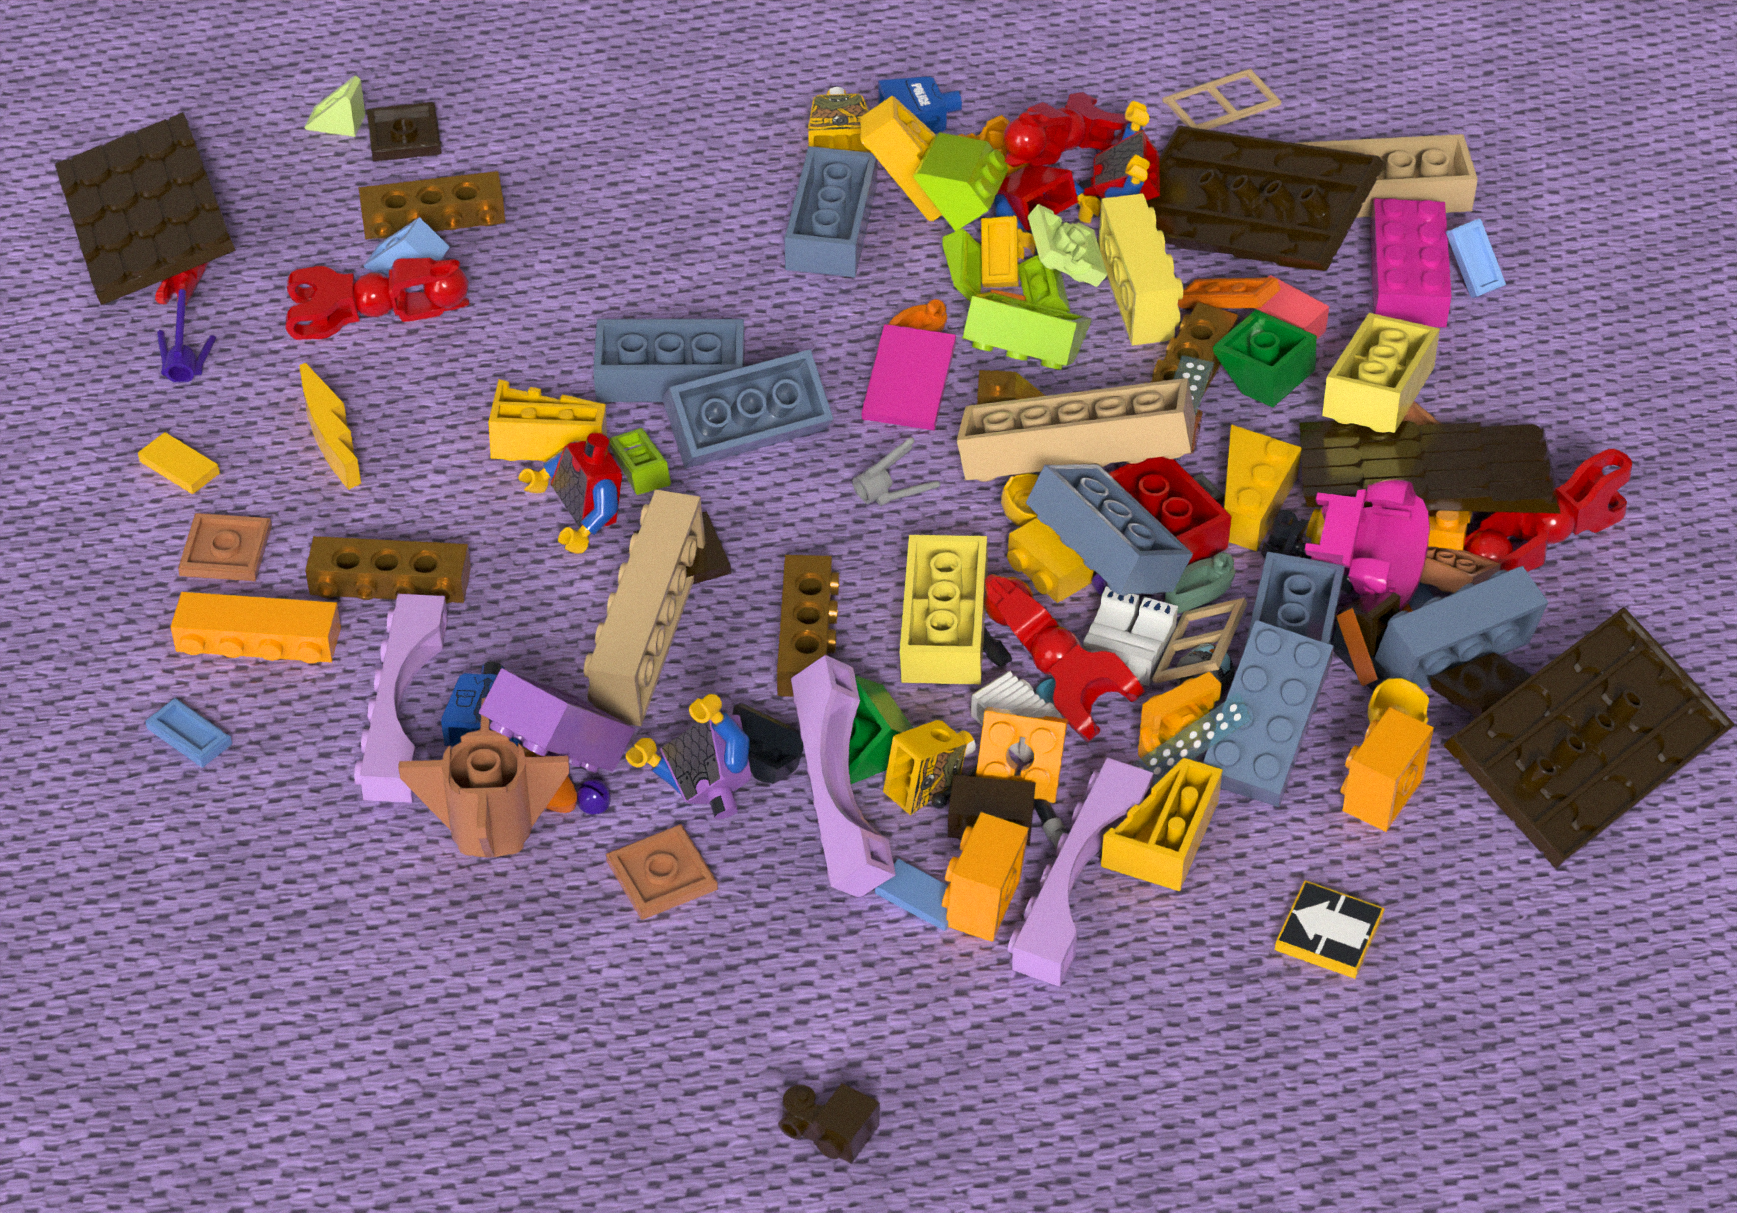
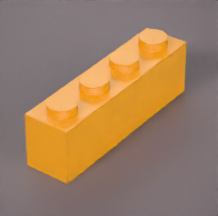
[171,592,341,663]

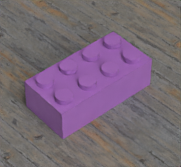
[479,668,636,773]

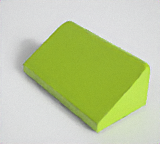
[1019,255,1070,312]

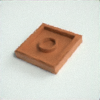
[178,513,272,581]
[606,824,718,920]

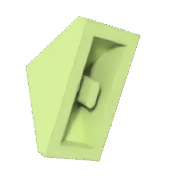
[304,75,365,137]

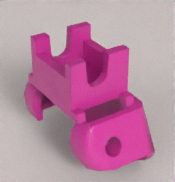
[1305,479,1430,611]

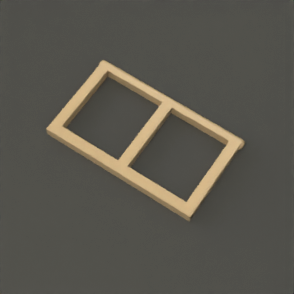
[1162,69,1281,130]
[1152,598,1247,683]

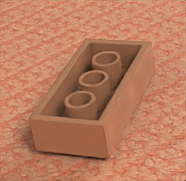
[1420,546,1501,593]

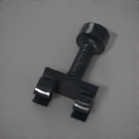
[1261,509,1354,595]

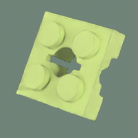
[1028,204,1107,287]

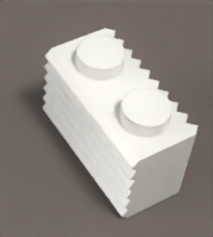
[971,671,1062,763]

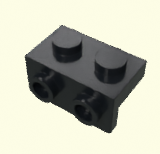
[732,703,804,784]

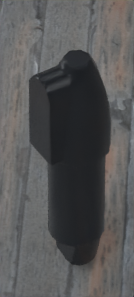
[983,627,1012,667]

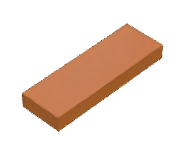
[1178,278,1281,309]

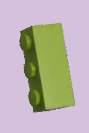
[913,132,1008,232]
[962,292,1092,370]

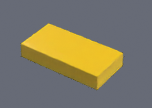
[981,216,1019,288]
[138,432,220,494]

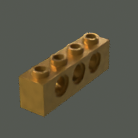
[358,171,505,240]
[1145,302,1239,411]
[305,536,471,604]
[777,555,839,697]

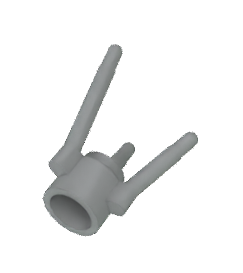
[852,437,940,507]

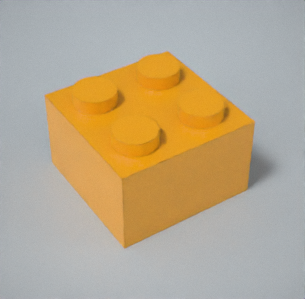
[1341,707,1434,832]
[942,812,1029,942]

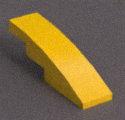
[299,362,361,490]

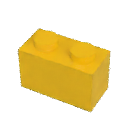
[1007,518,1094,603]

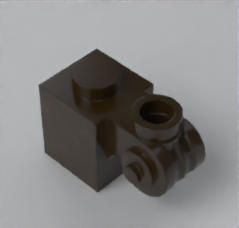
[778,1083,880,1164]

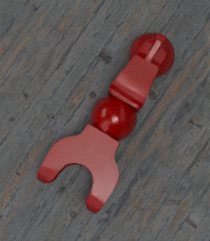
[1003,92,1132,168]
[285,258,469,340]
[1463,449,1633,572]
[984,574,1146,742]

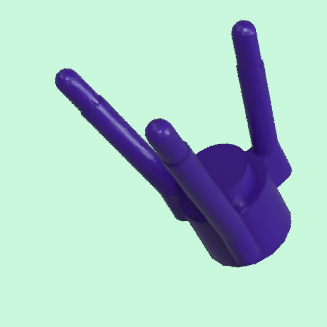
[157,289,216,382]

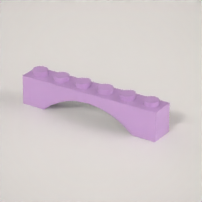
[354,594,448,803]
[791,655,896,897]
[1008,758,1154,987]

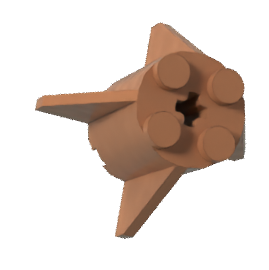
[398,698,569,858]

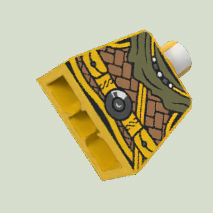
[808,87,872,153]
[883,720,976,815]

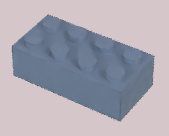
[785,146,877,277]
[593,319,745,402]
[662,349,834,469]
[1026,464,1193,596]
[1244,552,1345,712]
[1374,566,1549,689]
[1203,620,1334,807]

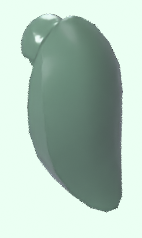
[1163,552,1236,614]

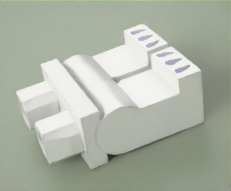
[1083,586,1178,686]

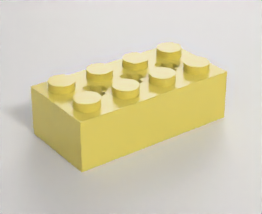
[1098,194,1183,346]
[1322,313,1440,433]
[900,535,988,684]

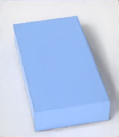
[1446,218,1506,298]

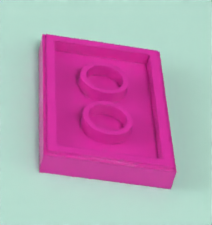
[861,324,956,431]

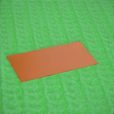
[1336,608,1378,687]

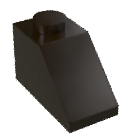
[1335,592,1401,658]

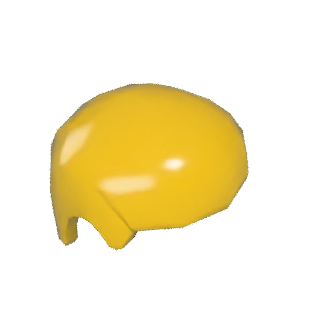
[1001,473,1039,527]
[1367,678,1429,724]

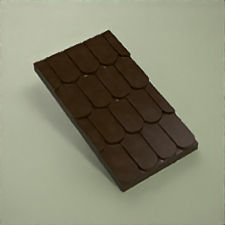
[55,112,236,305]
[1146,125,1385,271]
[1299,420,1561,514]
[1443,607,1735,869]

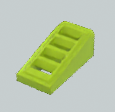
[942,229,982,303]
[609,428,671,495]

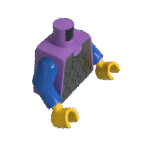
[625,694,751,819]

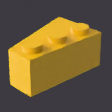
[860,95,942,221]
[488,379,607,462]
[1223,424,1302,551]
[1101,758,1223,891]

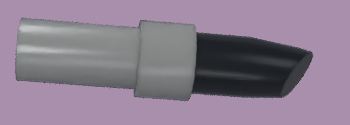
[1034,800,1067,849]

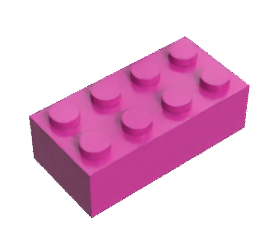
[1370,198,1452,327]

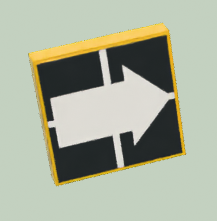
[1275,880,1385,979]

